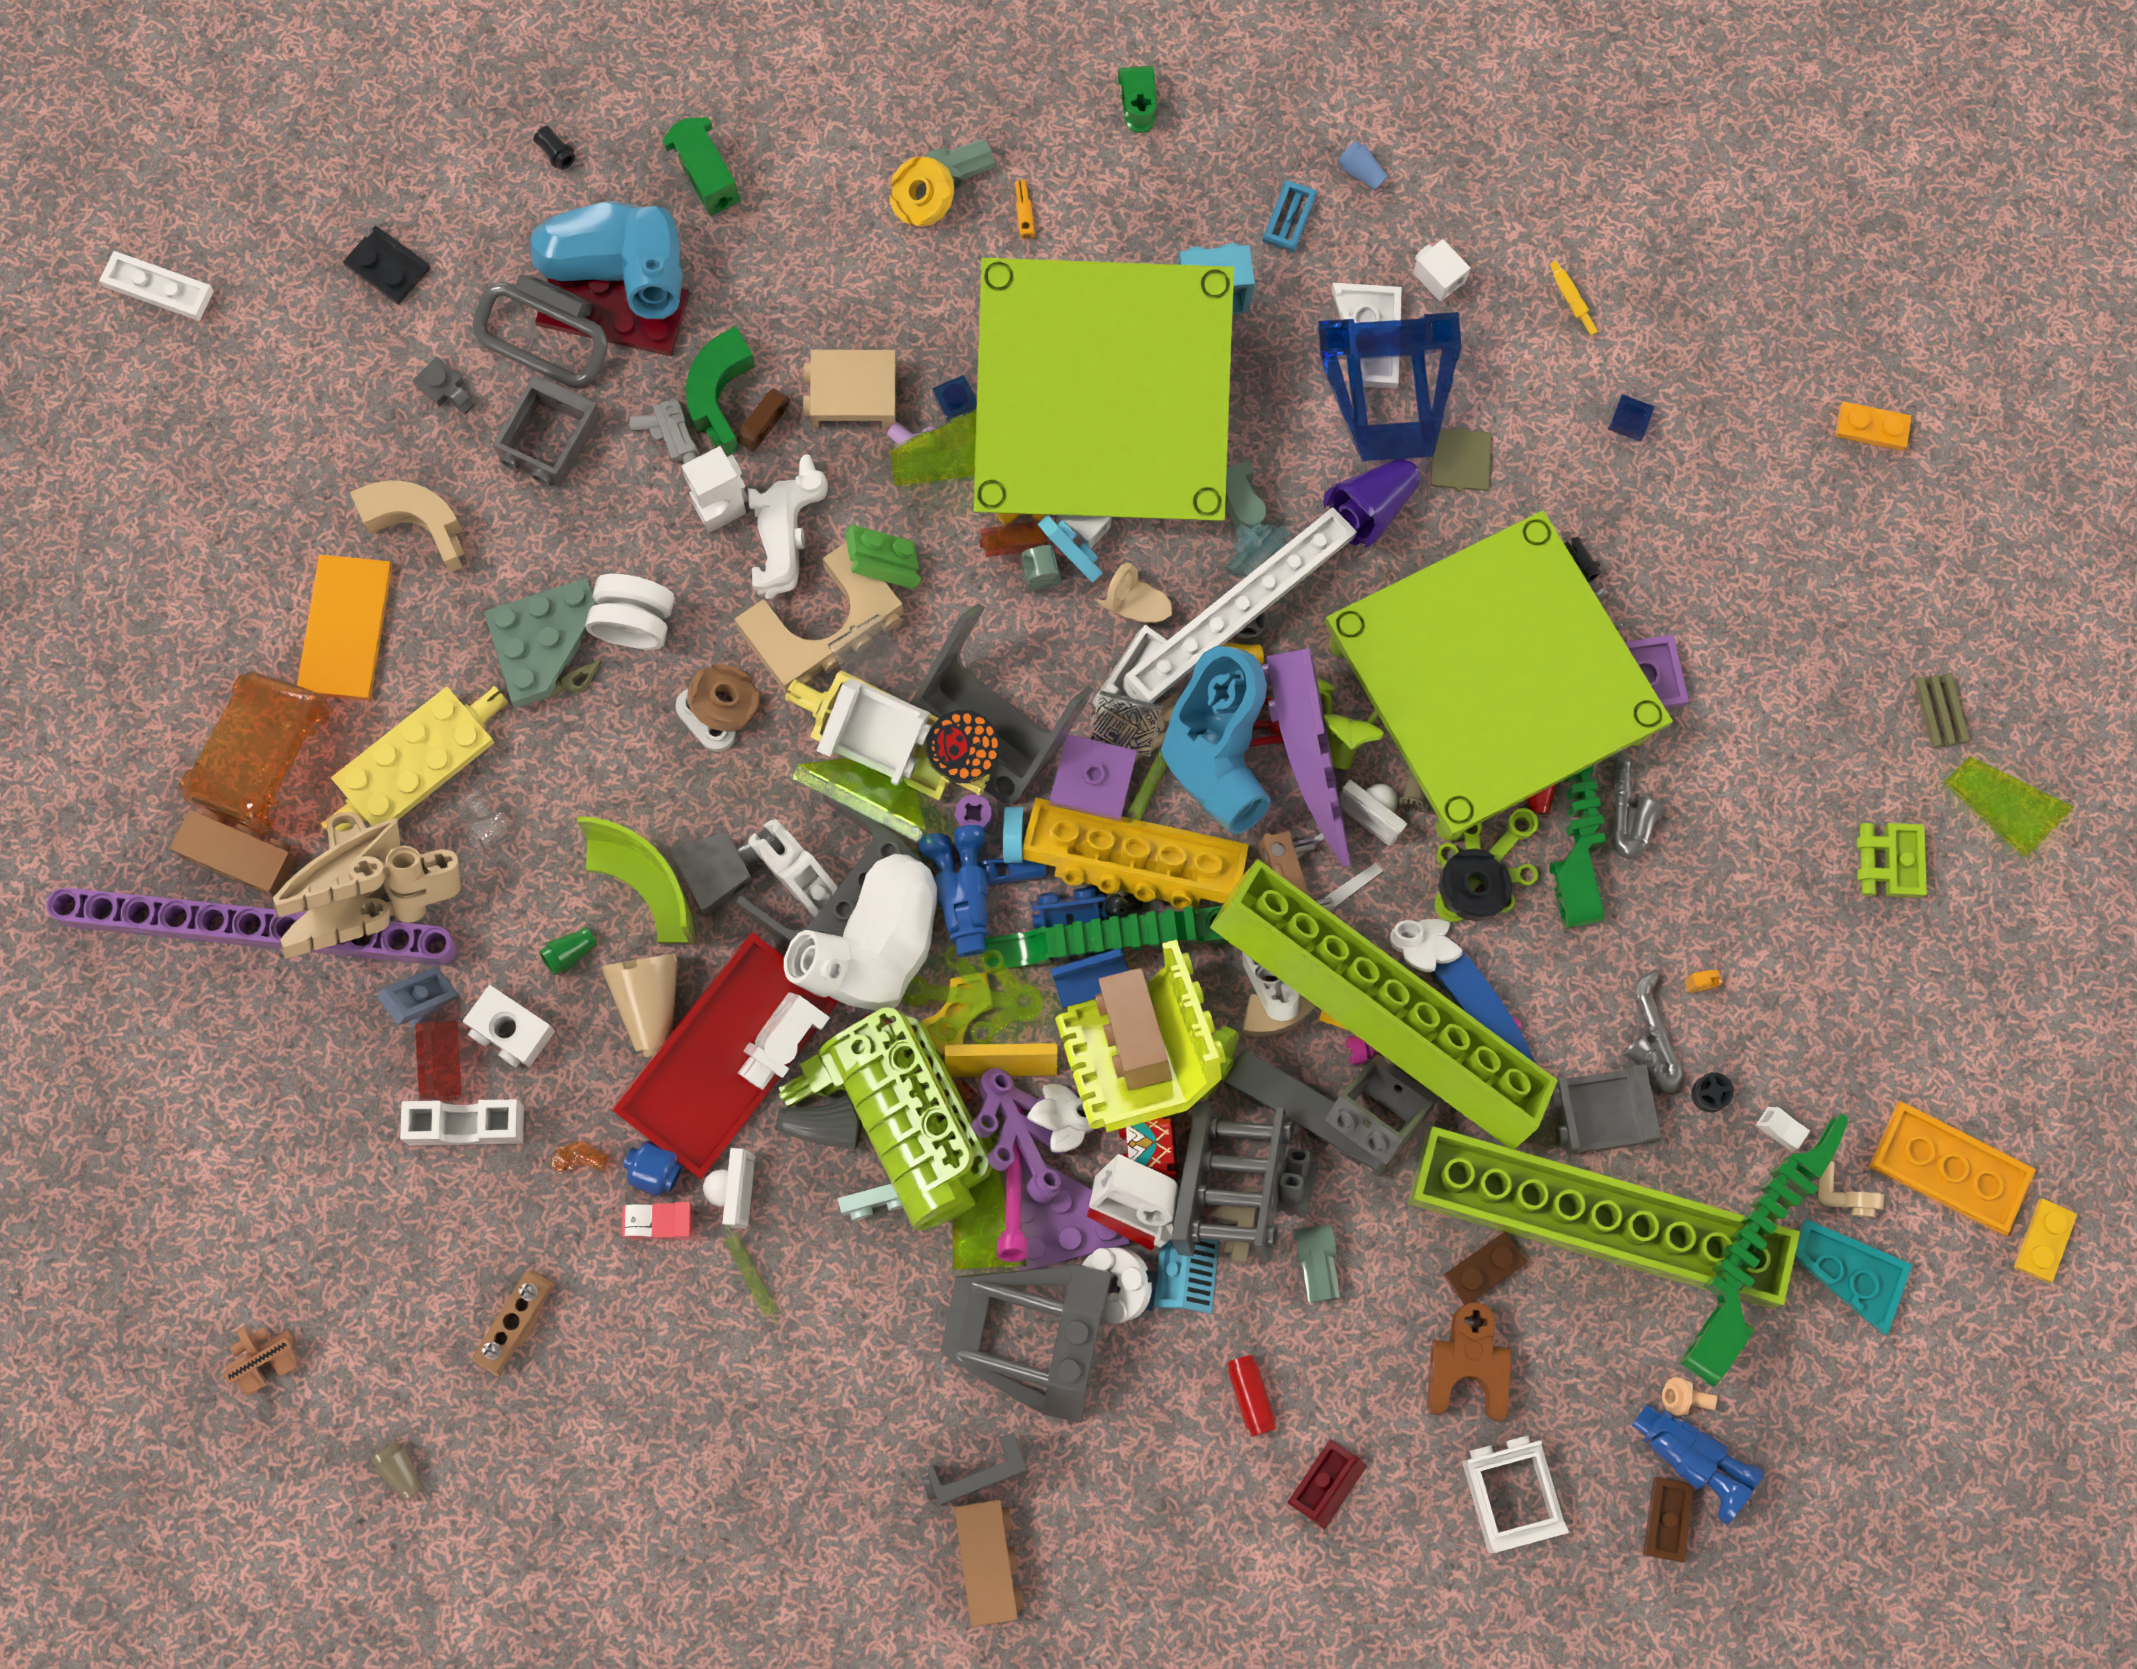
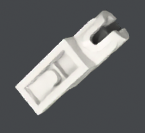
[748,819,838,919]

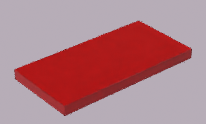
[611,932,839,1179]

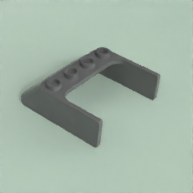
[910,603,1095,803]
[736,786,936,945]

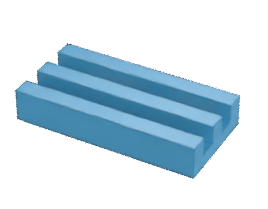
[1262,180,1318,253]

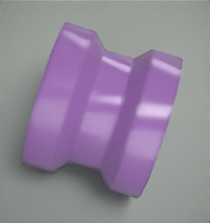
[955,794,993,830]

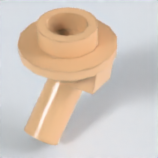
[1662,1377,1718,1416]

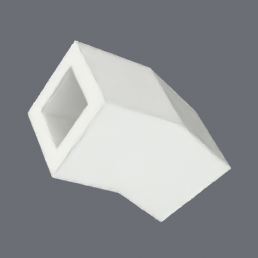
[1756,1107,1810,1152]

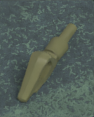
[548,659,602,698]

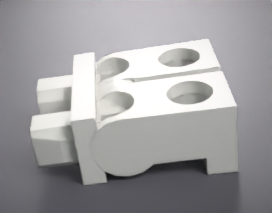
[738,992,830,1090]

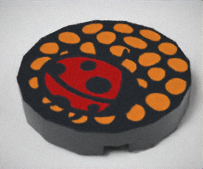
[926,710,999,784]

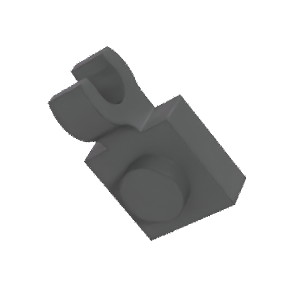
[412,356,474,415]

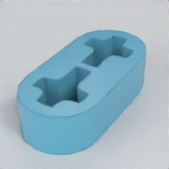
[1003,806,1025,863]

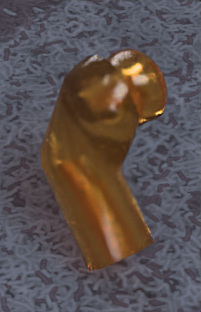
[550,1141,610,1172]

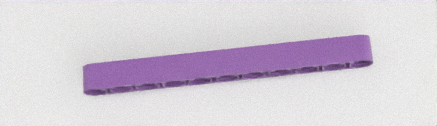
[46,888,457,965]

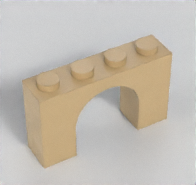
[734,542,903,693]

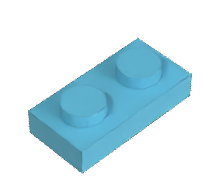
[1038,515,1103,583]

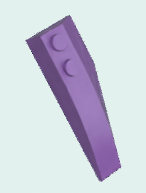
[1262,648,1351,867]

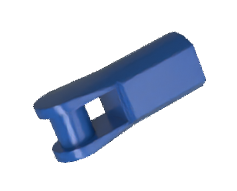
[978,858,1047,887]

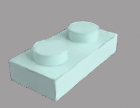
[838,1184,903,1221]

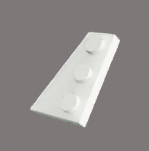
[1331,283,1402,389]

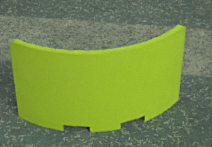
[577,816,695,944]

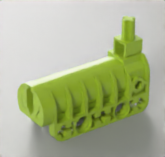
[779,1007,992,1231]

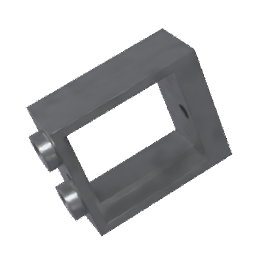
[493,374,601,487]
[1324,1054,1439,1165]

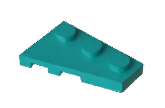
[1794,1219,1912,1336]

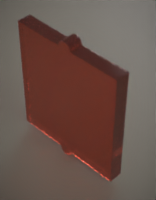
[979,521,1048,557]

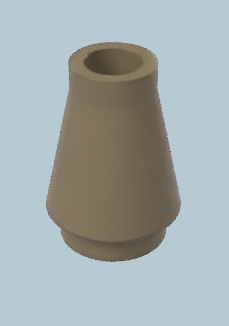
[370,1440,423,1501]

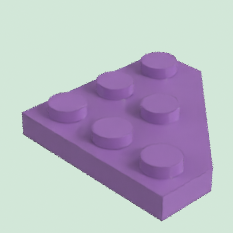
[993,1154,1130,1271]

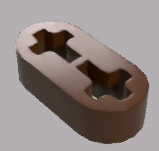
[737,388,790,452]

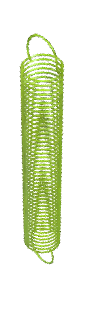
[1127,747,1168,825]
[724,1226,778,1325]

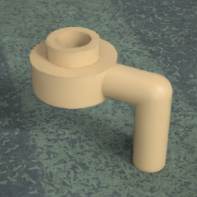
[1818,1161,1884,1218]

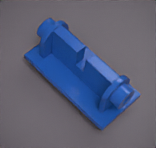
[1030,887,1107,929]

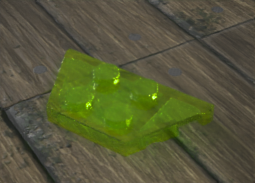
[793,758,925,842]

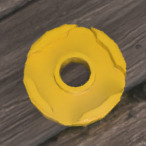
[889,156,954,227]

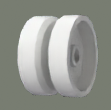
[585,574,675,650]

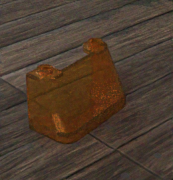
[180,670,334,838]

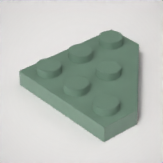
[484,578,596,708]

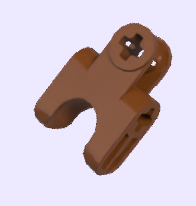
[1427,1302,1511,1422]

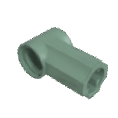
[924,138,995,189]
[1293,1224,1340,1303]

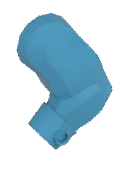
[530,201,683,319]
[1161,646,1271,834]

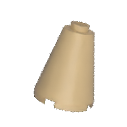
[602,953,677,1057]

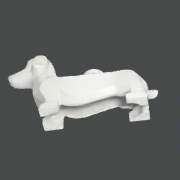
[748,455,828,599]

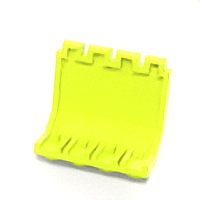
[1055,940,1226,1132]

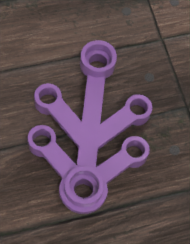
[972,1068,1066,1203]

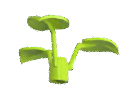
[1317,677,1384,769]

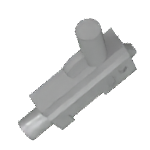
[630,398,699,464]

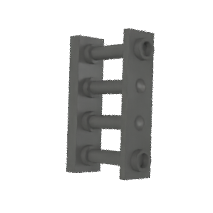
[1171,1102,1294,1262]

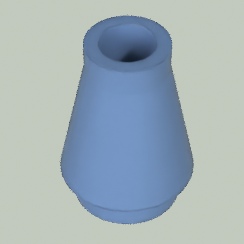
[1337,140,1389,191]

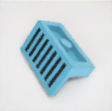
[1154,1239,1219,1314]

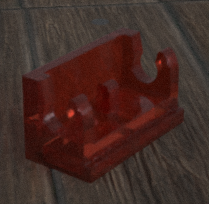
[415,1021,462,1101]

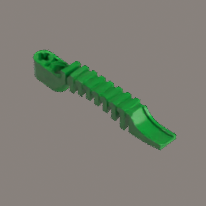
[1549,765,1606,929]
[984,906,1231,971]
[1680,1113,1849,1387]

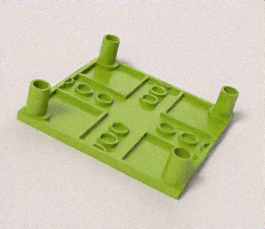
[973,257,1234,521]
[1324,510,1673,841]

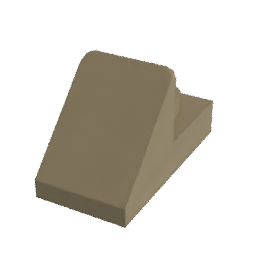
[1206,1186,1260,1265]

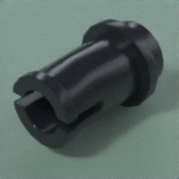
[533,126,575,170]
[1564,537,1601,583]

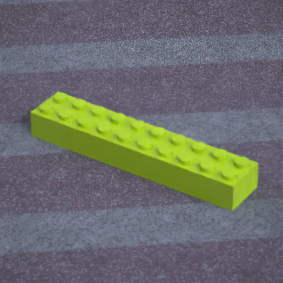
[1210,859,1558,1149]
[1408,1126,1800,1309]

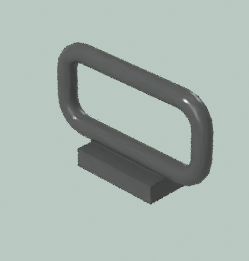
[473,275,608,388]

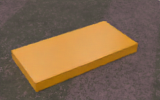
[296,554,392,701]
[1868,1101,2036,1236]

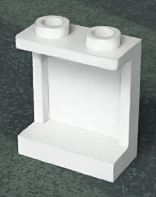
[816,678,932,786]

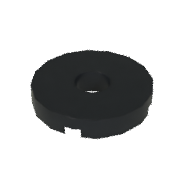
[1438,848,1512,922]

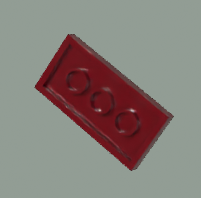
[535,278,690,357]

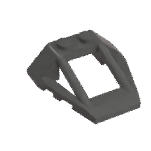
[940,1264,1113,1423]

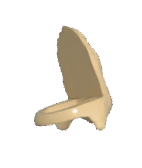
[1097,562,1172,624]

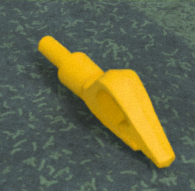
[1550,261,1598,336]

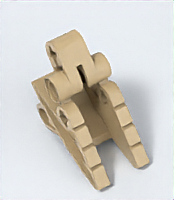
[273,812,461,959]

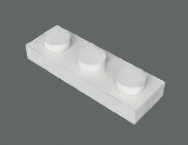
[99,251,214,321]

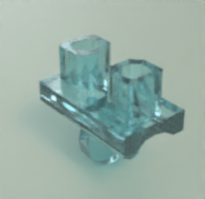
[1225,523,1291,579]

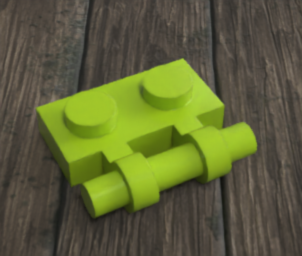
[1856,823,1927,898]

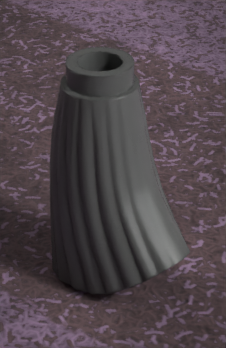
[776,1094,862,1150]

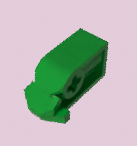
[662,117,741,216]

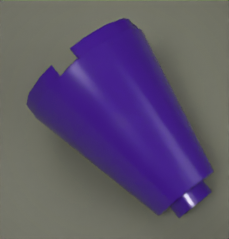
[1323,458,1420,548]

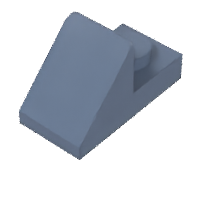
[377,967,459,1028]

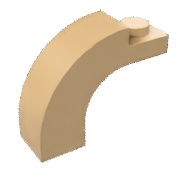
[350,480,465,573]

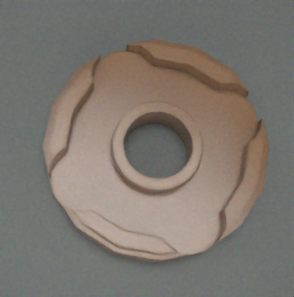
[687,664,760,732]

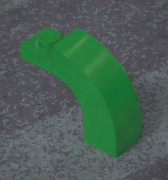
[686,326,755,456]

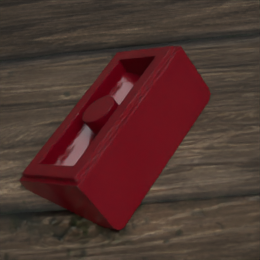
[1287,1439,1367,1530]

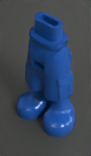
[918,825,989,958]
[1631,1403,1765,1526]

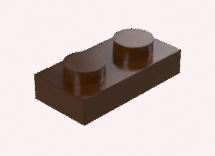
[1443,1232,1527,1305]
[1643,1477,1694,1563]

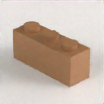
[169,809,297,897]
[1095,967,1172,1091]
[954,1500,1024,1627]

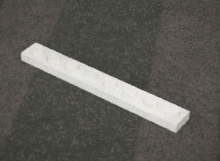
[1123,507,1357,706]

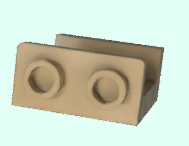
[803,350,896,428]

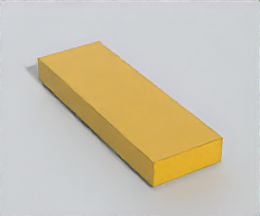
[945,1043,1057,1077]

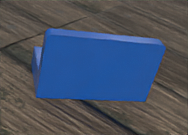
[1050,948,1129,1009]

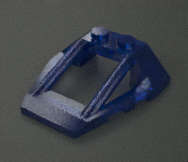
[1318,312,1462,462]

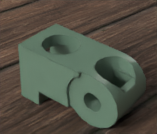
[1225,459,1267,534]
[1020,545,1062,592]

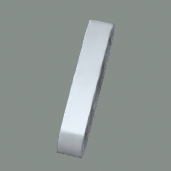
[1242,952,1299,1021]

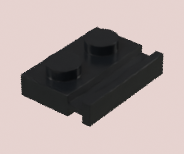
[343,225,431,305]

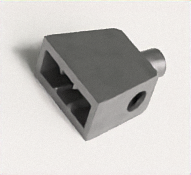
[670,832,761,917]

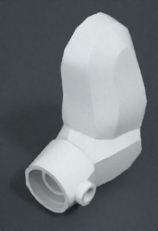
[784,854,937,1011]

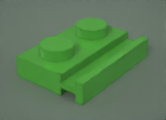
[845,524,921,589]

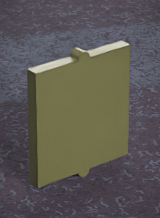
[1431,427,1491,492]

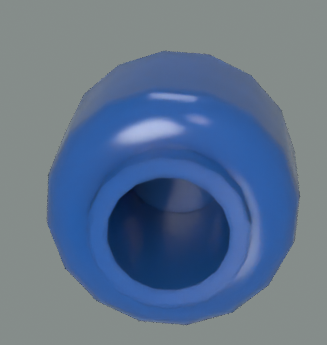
[623,1141,683,1196]

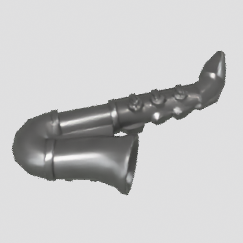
[1609,750,1667,859]
[1621,969,1684,1094]

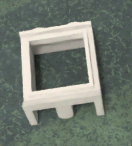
[1462,1435,1569,1553]

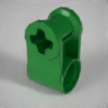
[1118,65,1157,133]

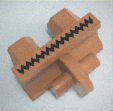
[223,1325,298,1396]

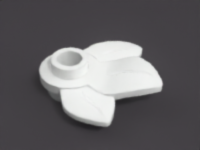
[1390,919,1462,972]
[1027,1084,1094,1152]

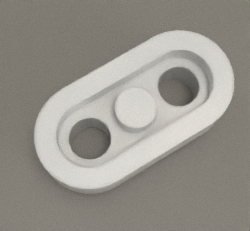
[676,689,736,752]

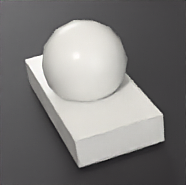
[1339,779,1408,846]
[703,1148,756,1229]

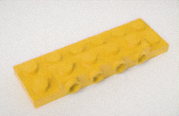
[1022,798,1249,910]

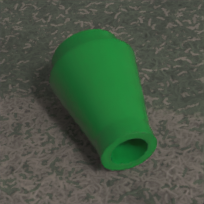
[539,927,597,976]

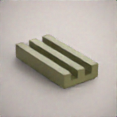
[1914,673,1970,749]

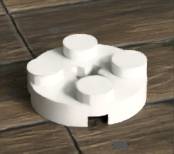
[1082,1247,1152,1324]

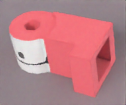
[621,1202,693,1240]

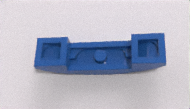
[1430,940,1535,1062]

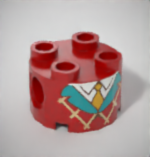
[1118,1115,1178,1181]

